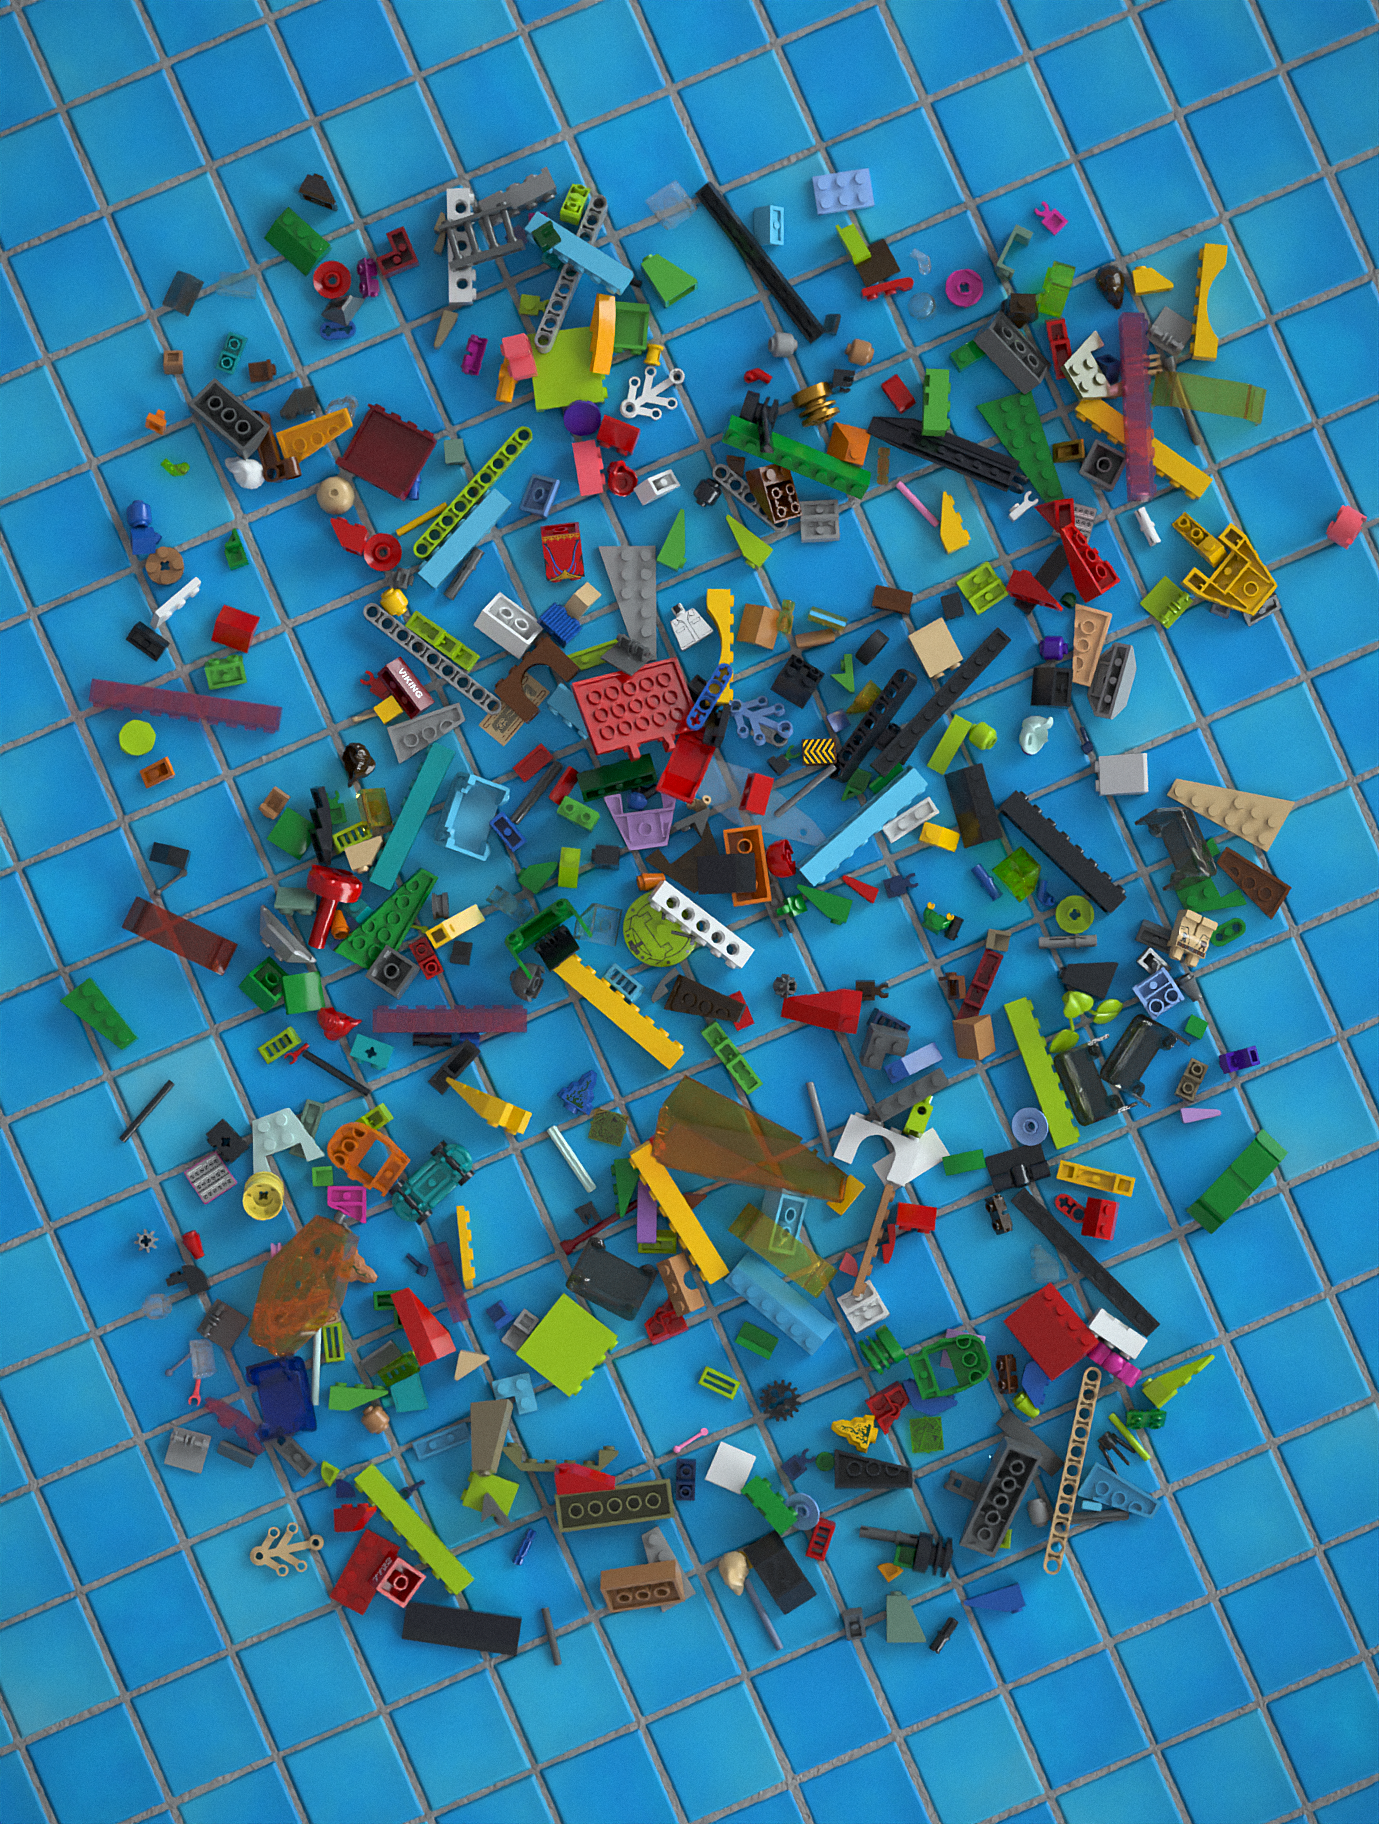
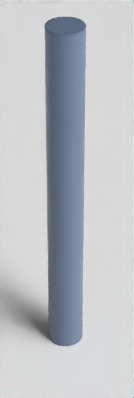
[743,1578,783,1651]

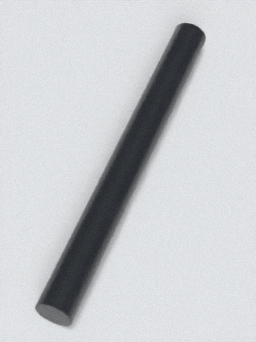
[302,1050,371,1097]
[119,1080,175,1143]

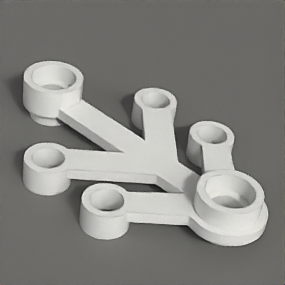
[620,366,685,420]

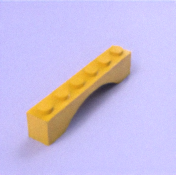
[1189,243,1228,362]
[705,589,734,706]

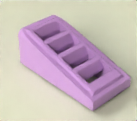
[1179,1108,1221,1124]

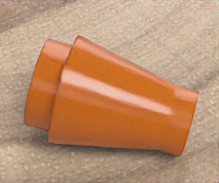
[636,873,666,892]
[331,910,350,940]

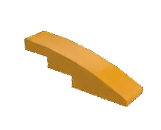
[589,293,616,375]

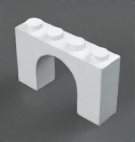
[833,1112,922,1187]

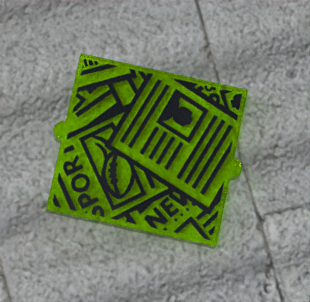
[909,1416,944,1453]

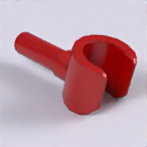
[284,1043,309,1064]

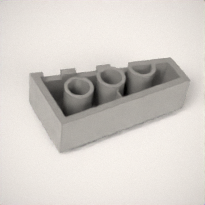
[478,167,557,226]

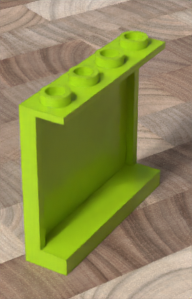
[527,326,608,413]
[516,1293,619,1397]

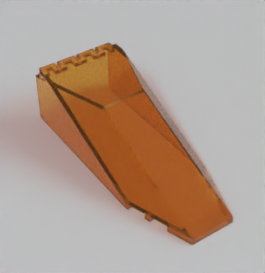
[651,1075,848,1204]

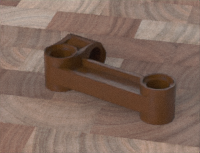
[253,410,302,483]

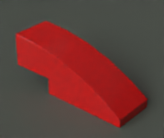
[1044,317,1072,379]

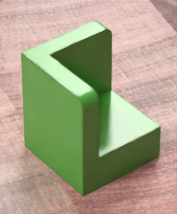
[312,1166,334,1187]

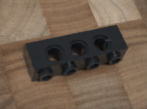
[591,845,620,870]

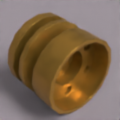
[791,382,840,427]

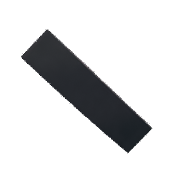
[308,786,333,866]

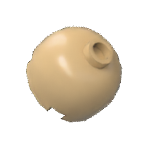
[316,476,355,515]

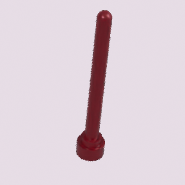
[559,1199,638,1256]

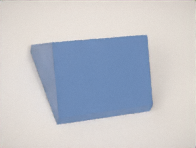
[519,474,560,520]

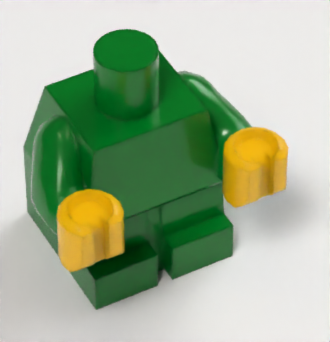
[921,902,954,935]

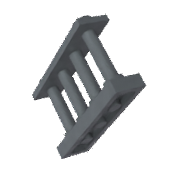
[438,201,526,272]

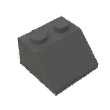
[1078,439,1130,493]
[365,945,421,1000]

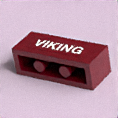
[377,656,435,720]

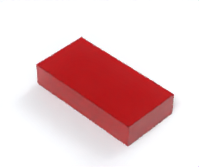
[512,743,554,783]

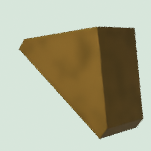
[1052,439,1085,463]

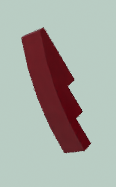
[955,948,1003,1020]

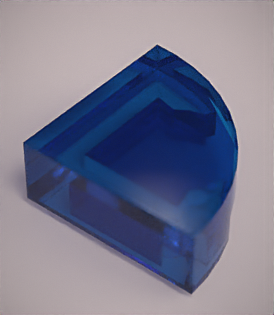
[336,1478,356,1498]

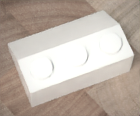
[474,592,543,659]

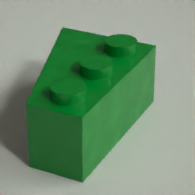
[740,1475,798,1536]

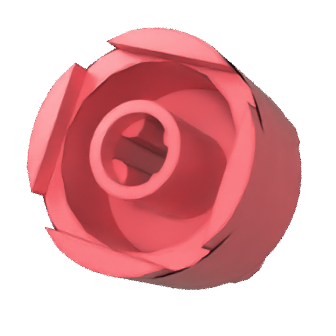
[1326,505,1367,550]

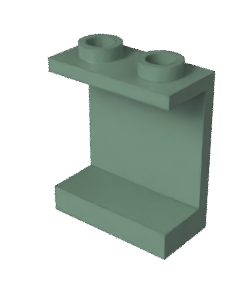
[994,224,1033,280]

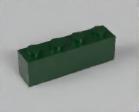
[576,753,658,803]

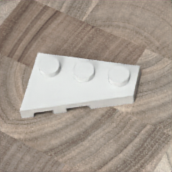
[150,577,201,629]

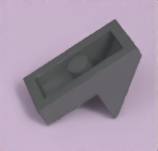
[674,807,711,837]
[1136,946,1172,975]
[481,1492,512,1528]
[842,1607,866,1641]

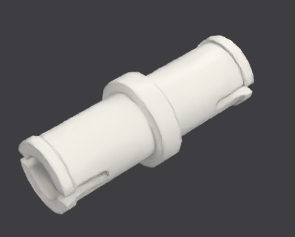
[1134,507,1161,547]

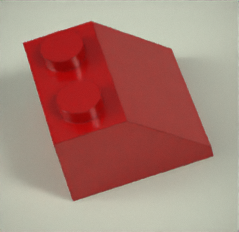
[596,415,640,456]
[1081,1197,1120,1241]

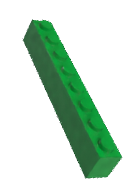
[721,414,871,500]

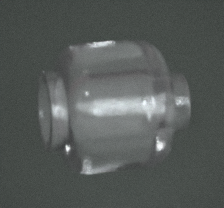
[142,1294,172,1320]

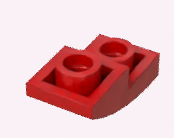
[408,936,444,980]

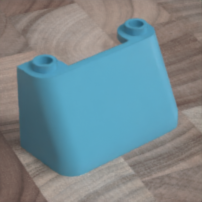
[433,772,510,861]

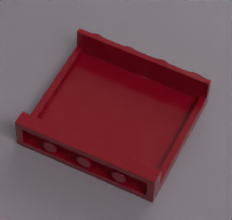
[335,403,437,501]

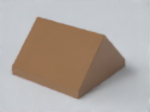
[736,603,783,650]
[952,1014,996,1061]

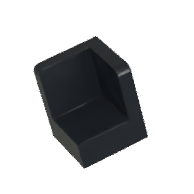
[940,592,965,621]
[450,940,473,966]

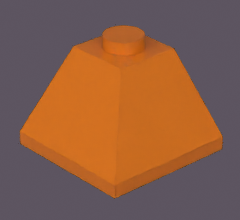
[827,422,871,468]

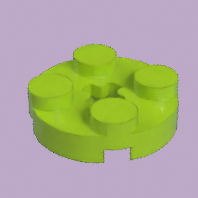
[1055,895,1094,934]

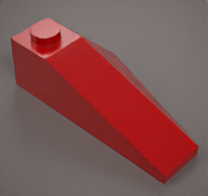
[1059,522,1121,603]

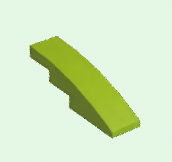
[405,611,480,672]

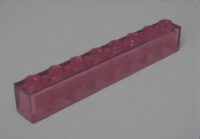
[373,1005,527,1033]

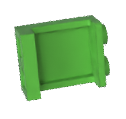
[613,301,650,355]
[557,796,600,833]

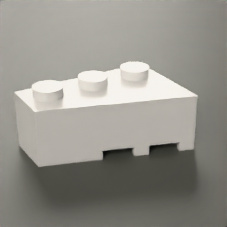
[1086,1307,1148,1360]

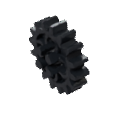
[759,1380,801,1422]

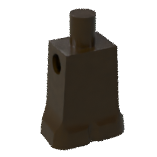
[1001,293,1039,329]

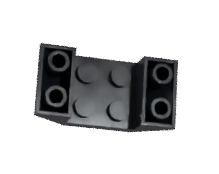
[743,1529,817,1615]

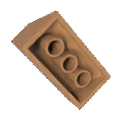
[600,1560,685,1613]

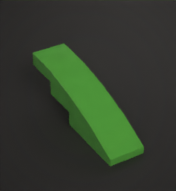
[700,1020,763,1095]

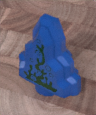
[557,1070,597,1116]

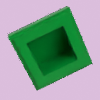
[1183,1014,1208,1040]

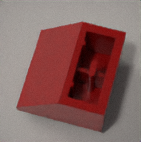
[330,516,370,557]
[895,1202,937,1234]

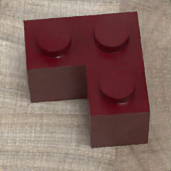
[376,226,419,280]

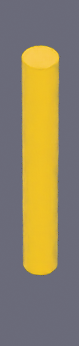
[395,502,448,537]

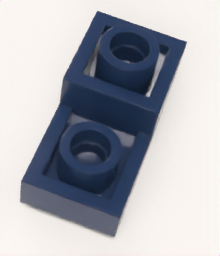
[676,1458,696,1501]

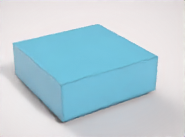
[1080,1500,1102,1511]

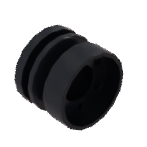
[739,390,779,429]
[912,1532,953,1578]

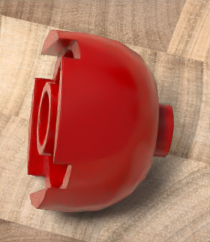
[765,839,796,878]

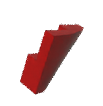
[644,1296,689,1345]
[864,1381,910,1435]

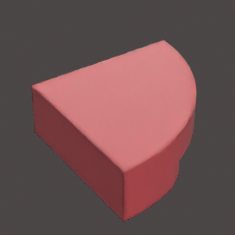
[838,1252,858,1277]

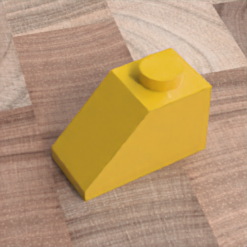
[1131,266,1174,296]
[918,822,960,852]

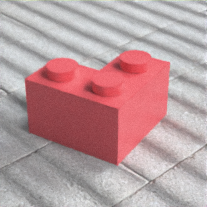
[500,333,538,381]
[572,439,606,496]

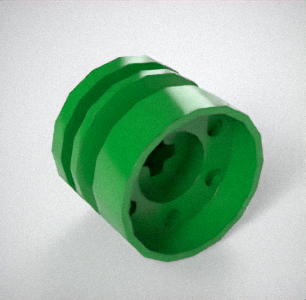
[858,1324,907,1375]

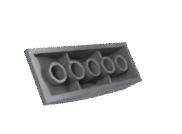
[959,1436,1042,1558]

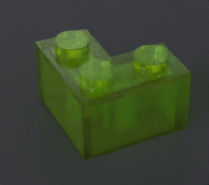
[1037,261,1076,318]

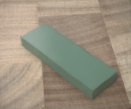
[289,1099,325,1159]

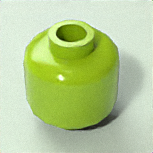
[968,722,997,750]

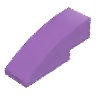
[637,1181,657,1243]

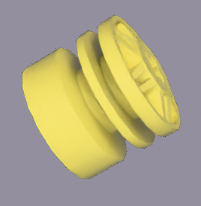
[242,1171,284,1220]

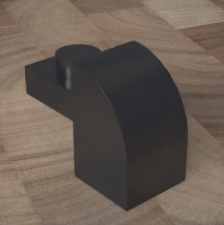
[166,1265,211,1295]

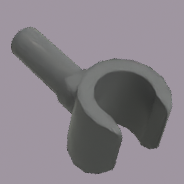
[334,1211,354,1236]

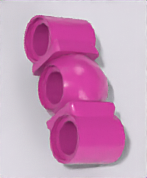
[1086,1341,1143,1388]

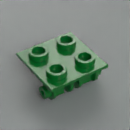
[1125,1409,1167,1430]

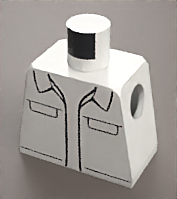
[670,603,713,652]

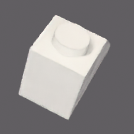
[634,469,680,505]

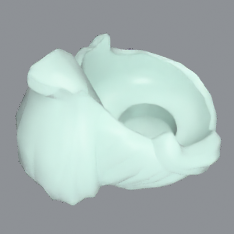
[1019,716,1053,755]

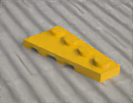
[456,1205,475,1290]

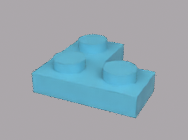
[491,1372,538,1414]

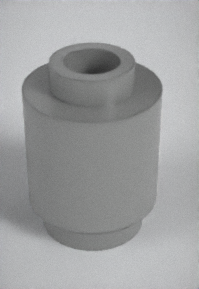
[1027,1497,1050,1527]

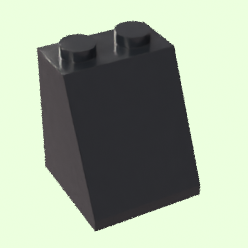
[1057,962,1119,1000]

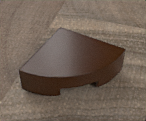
[726,455,745,477]

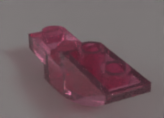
[204,1396,266,1455]

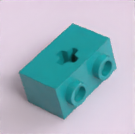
[350,1033,395,1071]

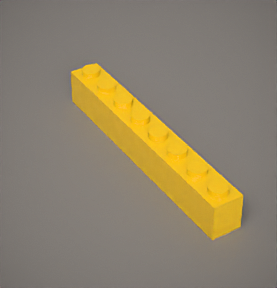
[1074,399,1213,500]
[553,953,685,1070]
[628,1141,730,1285]

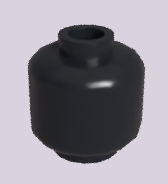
[693,478,722,507]

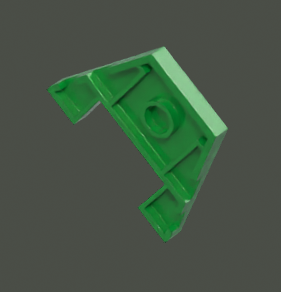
[1169,838,1247,913]

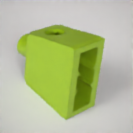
[902,1095,933,1140]

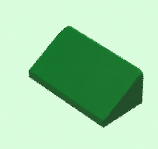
[868,763,904,795]

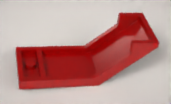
[656,727,716,805]

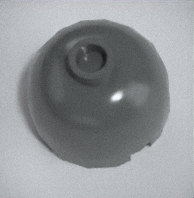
[510,963,545,1002]

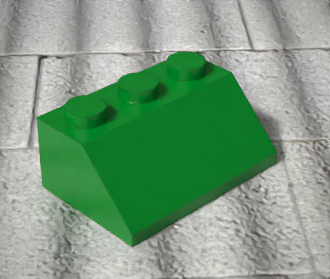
[264,207,332,277]

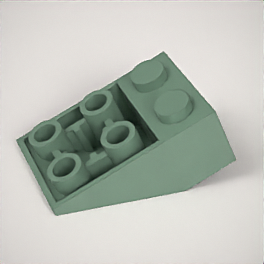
[274,887,318,916]

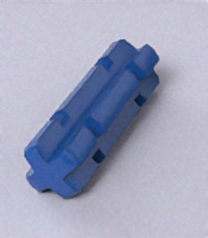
[512,1528,537,1566]

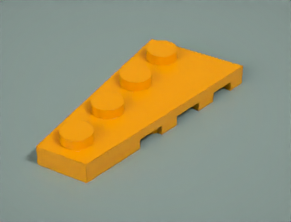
[276,408,353,463]

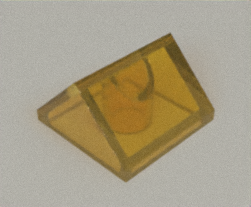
[356,788,393,831]

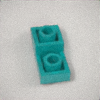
[215,331,248,375]

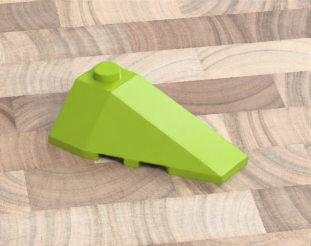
[1140,1354,1215,1409]

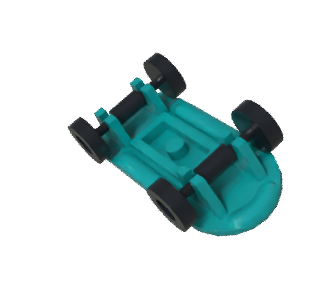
[388,1140,475,1226]

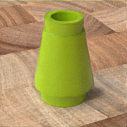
[1012,1391,1040,1419]

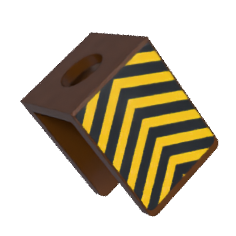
[802,738,837,766]

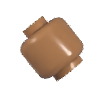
[845,339,874,366]
[361,1405,390,1434]

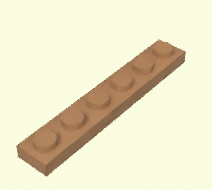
[851,1184,895,1298]

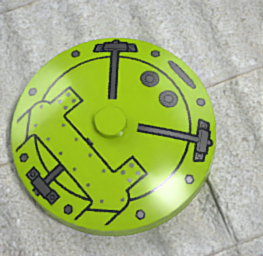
[623,891,700,967]

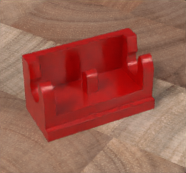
[738,773,774,816]

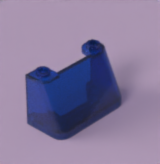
[246,1355,317,1442]

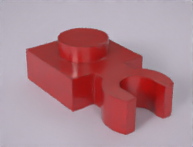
[360,670,391,700]

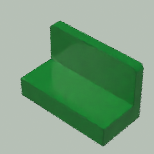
[734,1322,779,1360]

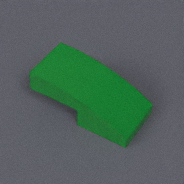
[942,1149,986,1176]

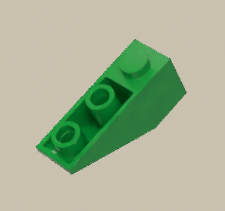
[611,1158,639,1219]

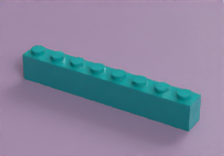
[368,742,455,891]

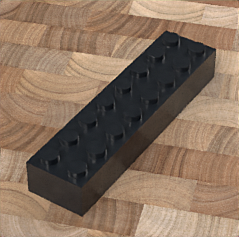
[998,790,1127,915]

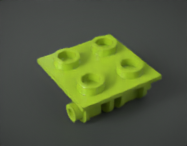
[1139,576,1193,629]

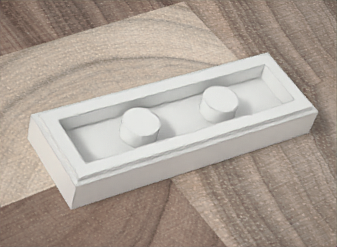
[882,797,939,844]

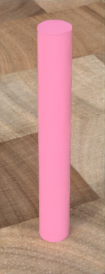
[896,481,940,528]

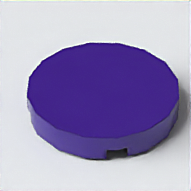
[563,400,601,436]

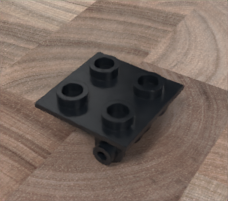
[533,924,580,972]

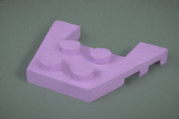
[604,793,676,851]

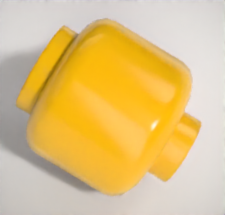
[380,587,408,616]

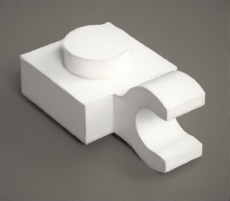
[1008,491,1038,522]

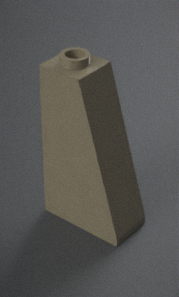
[470,1399,513,1477]

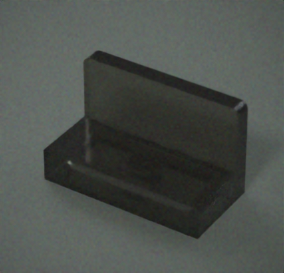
[162,271,204,316]

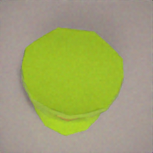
[119,719,156,756]

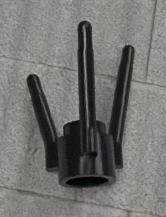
[1097,1431,1136,1476]

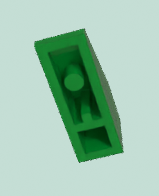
[949,340,987,373]
[796,884,853,926]

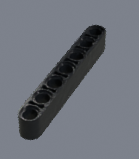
[829,669,917,783]

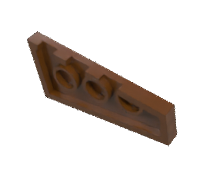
[1216,847,1292,920]

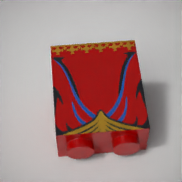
[541,522,585,583]

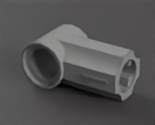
[750,724,788,748]

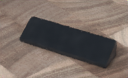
[1013,544,1068,616]

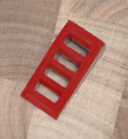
[842,875,879,904]
[805,1517,836,1562]

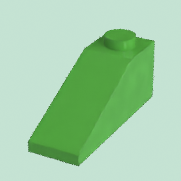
[656,509,687,572]

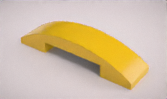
[1056,1160,1136,1197]

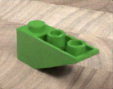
[328,1382,389,1411]

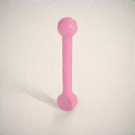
[673,1428,708,1453]

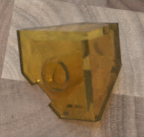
[845,680,882,716]

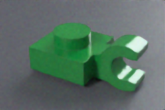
[775,893,808,918]

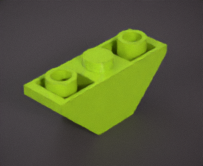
[560,183,590,226]

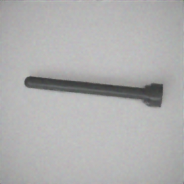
[1161,356,1201,446]

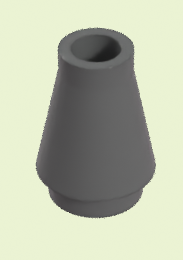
[1177,972,1202,1002]

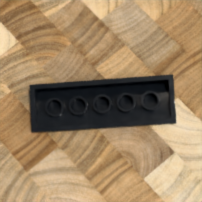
[402,1600,522,1656]

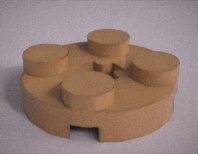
[146,546,184,585]

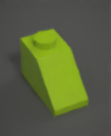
[558,847,581,888]

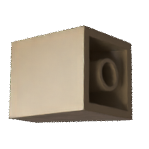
[907,617,963,680]

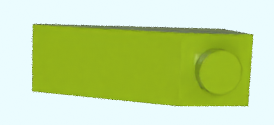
[726,514,773,569]

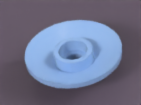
[1012,1107,1048,1146]
[785,1493,820,1530]

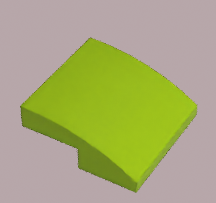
[955,561,1009,615]

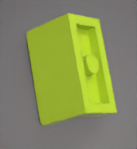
[835,223,871,265]

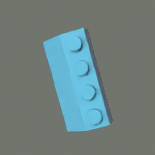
[547,683,589,740]

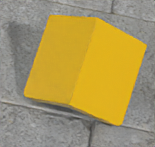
[374,695,403,725]

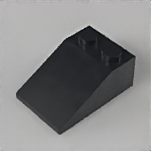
[697,853,756,895]

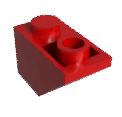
[333,1503,377,1532]

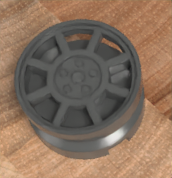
[432,892,449,920]

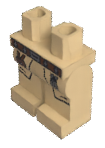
[1167,909,1218,967]

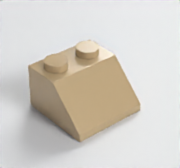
[344,836,384,874]

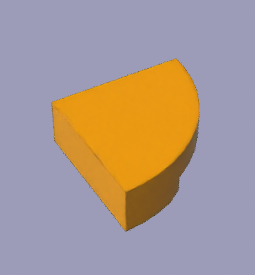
[877,1563,904,1582]

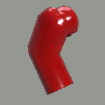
[744,368,773,385]

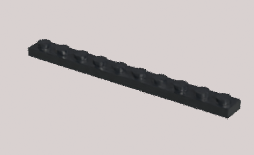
[695,181,826,344]
[870,627,1011,778]
[1010,1187,1160,1338]

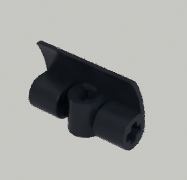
[985,1143,1051,1193]

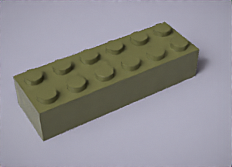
[554,1477,675,1533]

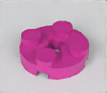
[945,269,983,308]

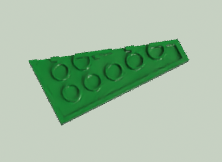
[976,391,1064,503]
[333,868,438,970]

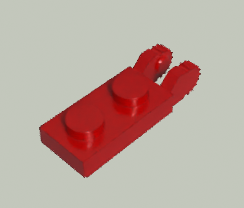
[860,277,914,301]

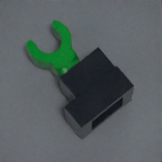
[767,745,800,777]

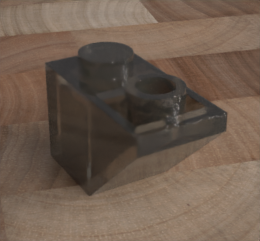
[280,386,319,420]

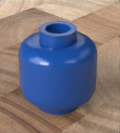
[126,500,152,528]

